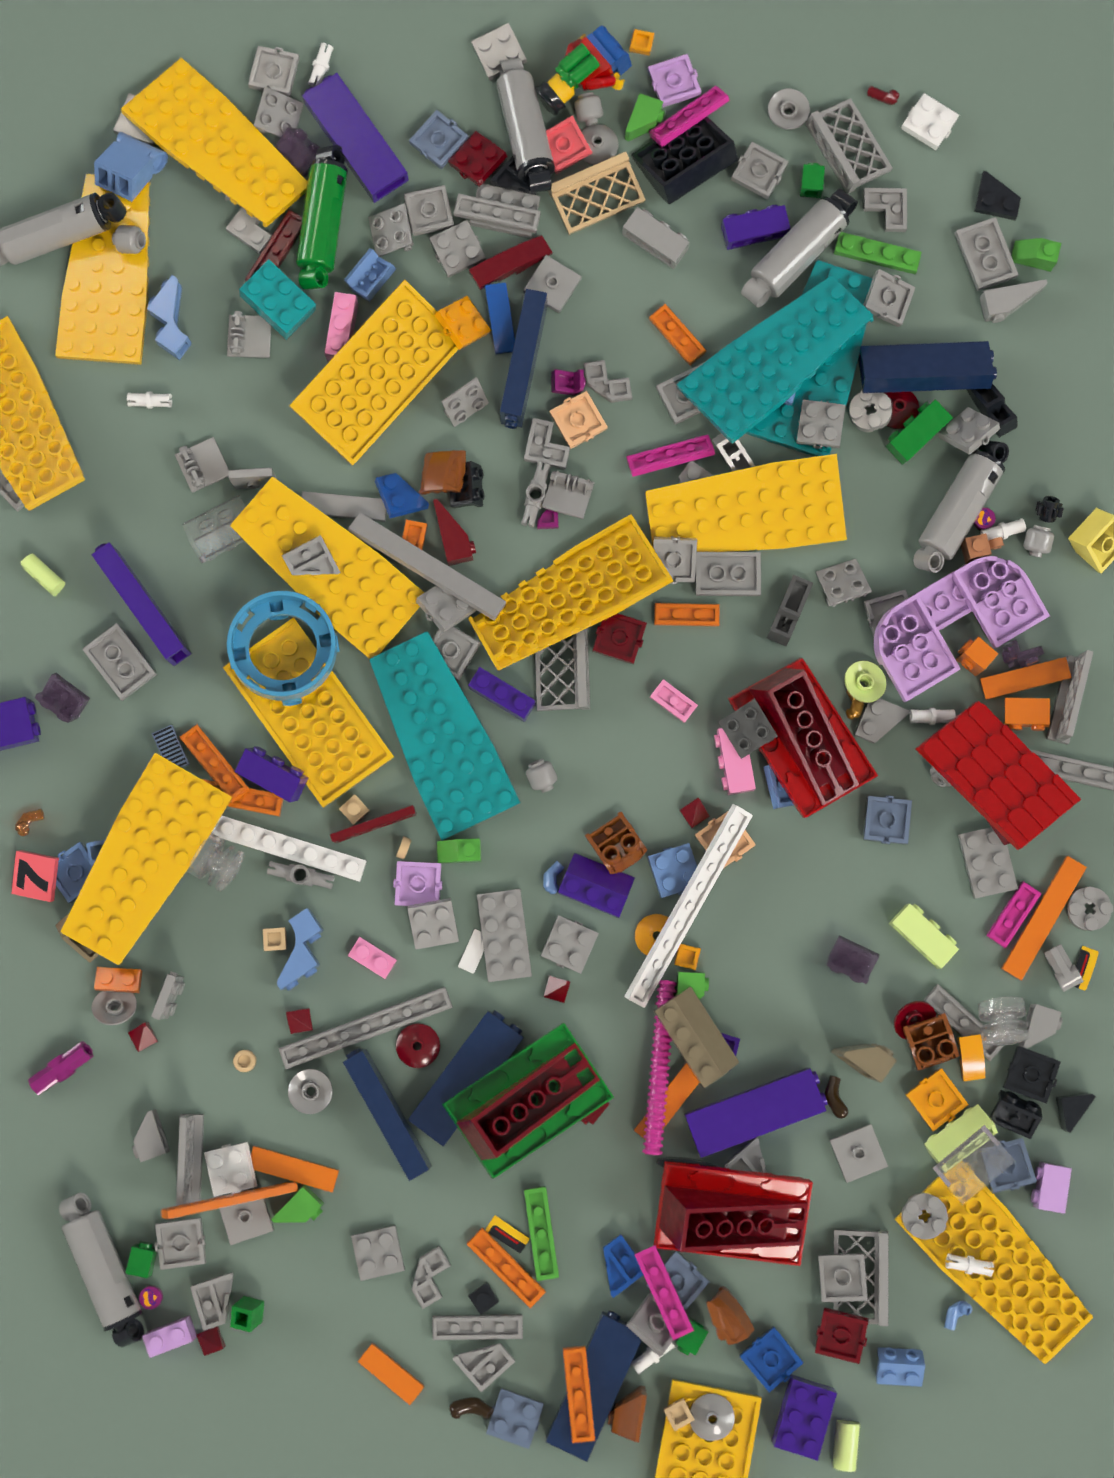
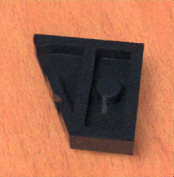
[490,156,538,195]
[974,171,1021,220]

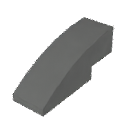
[767,575,813,646]

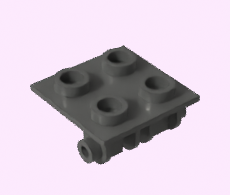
[719,699,778,759]

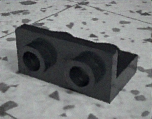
[450,461,484,508]
[989,1090,1042,1139]

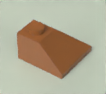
[607,1386,647,1442]

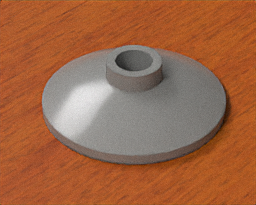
[768,89,810,130]
[582,124,618,165]
[92,991,137,1025]
[288,1069,333,1114]
[690,1393,735,1441]

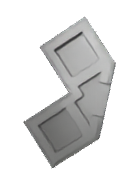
[584,360,632,403]
[411,1246,451,1309]

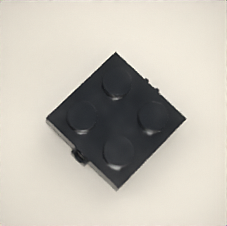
[1003,1046,1061,1104]

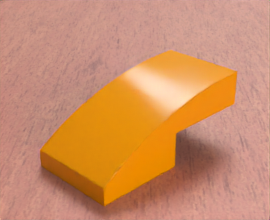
[957,1034,986,1081]

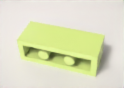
[889,904,959,969]
[925,1104,998,1172]

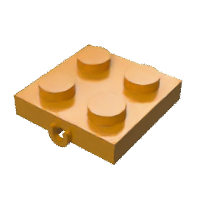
[435,296,492,350]
[905,1068,969,1131]

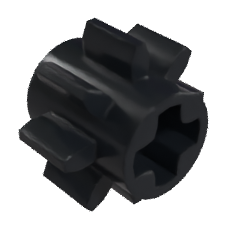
[1035,496,1064,523]

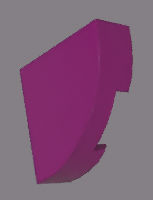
[537,509,559,529]

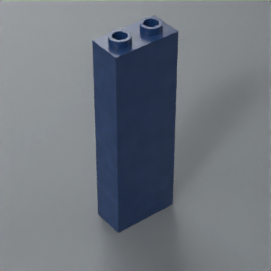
[500,289,548,429]
[858,341,997,393]
[408,1010,524,1147]
[343,1048,432,1181]
[546,1310,641,1462]

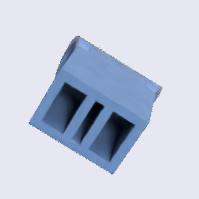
[94,131,168,201]

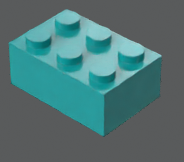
[239,259,316,340]

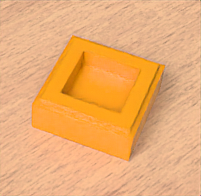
[629,29,654,56]
[674,944,701,970]

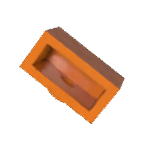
[956,636,999,677]
[1004,698,1050,731]

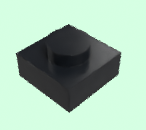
[468,1282,499,1315]

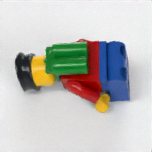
[535,25,632,115]

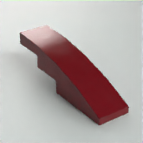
[469,235,553,290]

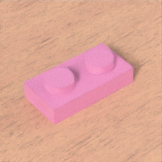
[650,679,698,723]
[348,937,397,979]

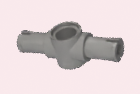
[521,462,551,528]
[267,861,335,889]

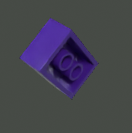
[771,1374,837,1461]

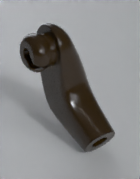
[824,1075,848,1119]
[449,1397,494,1419]

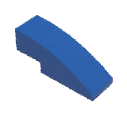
[485,282,515,355]

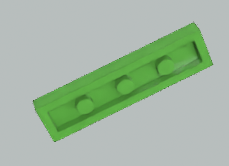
[834,232,922,274]
[524,1186,559,1281]

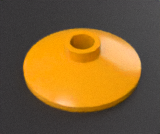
[635,914,669,955]

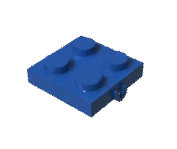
[739,1326,803,1393]

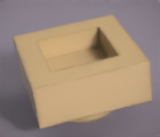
[339,795,370,825]
[263,927,287,951]
[663,1398,694,1431]

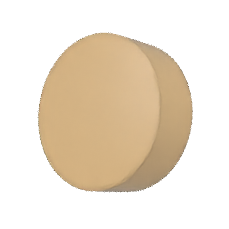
[396,836,411,859]
[233,1050,257,1072]

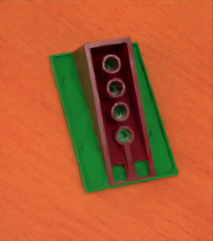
[442,1023,614,1179]

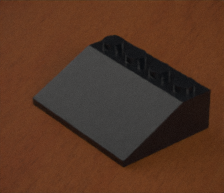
[631,117,739,205]

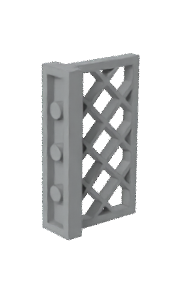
[805,98,893,194]
[535,628,591,711]
[1046,650,1093,745]
[176,1114,204,1206]
[834,1229,889,1326]

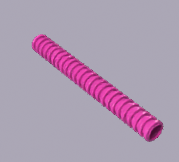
[642,980,677,1156]

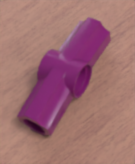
[28,1041,94,1095]

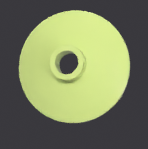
[844,661,886,703]

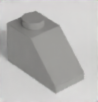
[1019,1004,1063,1048]
[132,1109,170,1162]

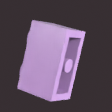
[1031,1162,1072,1214]
[142,1315,197,1358]

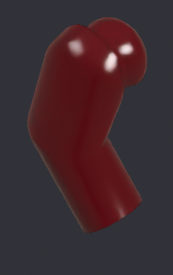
[867,86,899,105]

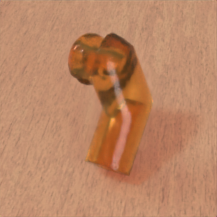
[15,809,45,836]

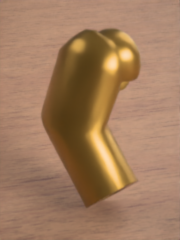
[846,691,864,720]

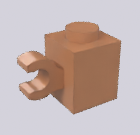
[961,533,1004,564]

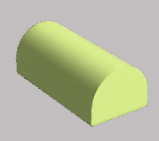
[21,553,65,596]
[833,1420,860,1472]

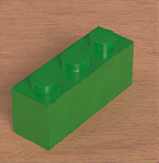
[885,399,953,465]

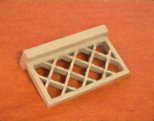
[548,152,645,235]

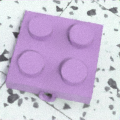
[648,54,701,107]
[393,861,442,906]

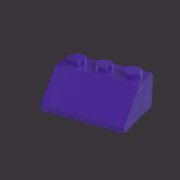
[558,853,635,918]

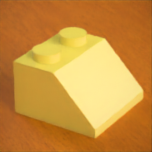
[1068,508,1114,573]

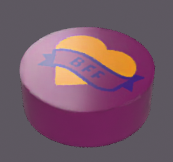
[974,508,995,530]
[139,1285,163,1310]

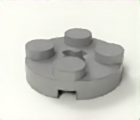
[849,390,892,432]
[1067,886,1113,931]
[901,1193,948,1239]

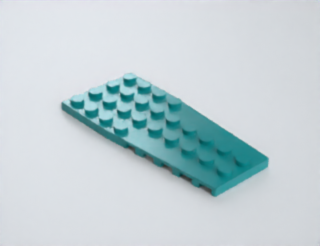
[746,260,873,457]
[677,276,873,444]
[370,631,521,841]

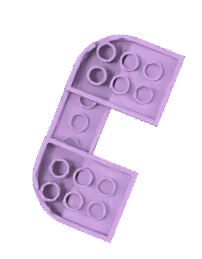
[874,556,1050,702]

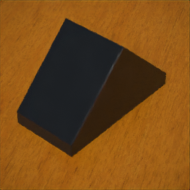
[1056,1093,1096,1133]

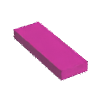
[986,881,1042,948]

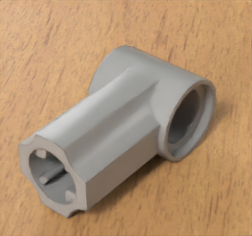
[1044,944,1084,992]

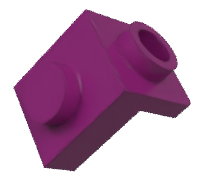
[551,369,586,396]

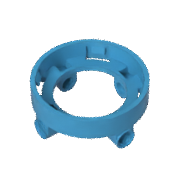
[227,591,340,706]

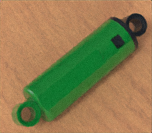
[296,145,348,290]

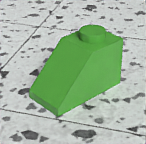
[625,93,665,141]
[1011,238,1062,272]
[437,838,481,863]
[676,972,709,1000]
[271,1185,324,1223]

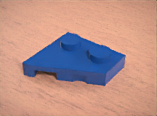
[375,473,429,518]
[603,1234,643,1298]

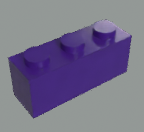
[721,205,791,250]
[468,667,536,722]
[235,746,309,802]

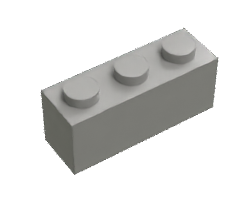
[622,207,689,269]

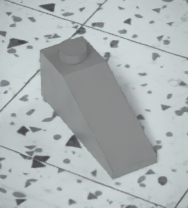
[980,279,1047,323]
[712,433,755,472]

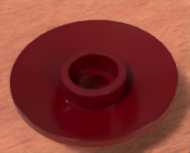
[884,391,919,429]
[894,1001,936,1040]
[396,1023,440,1068]

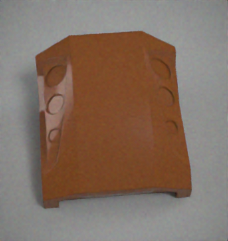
[419,450,466,495]
[585,812,647,874]
[903,1013,960,1071]
[706,1286,755,1345]

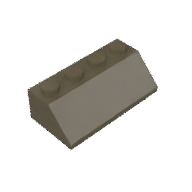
[653,987,739,1088]
[831,1043,897,1083]

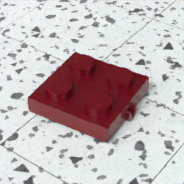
[448,131,507,187]
[592,613,647,665]
[815,1307,869,1364]

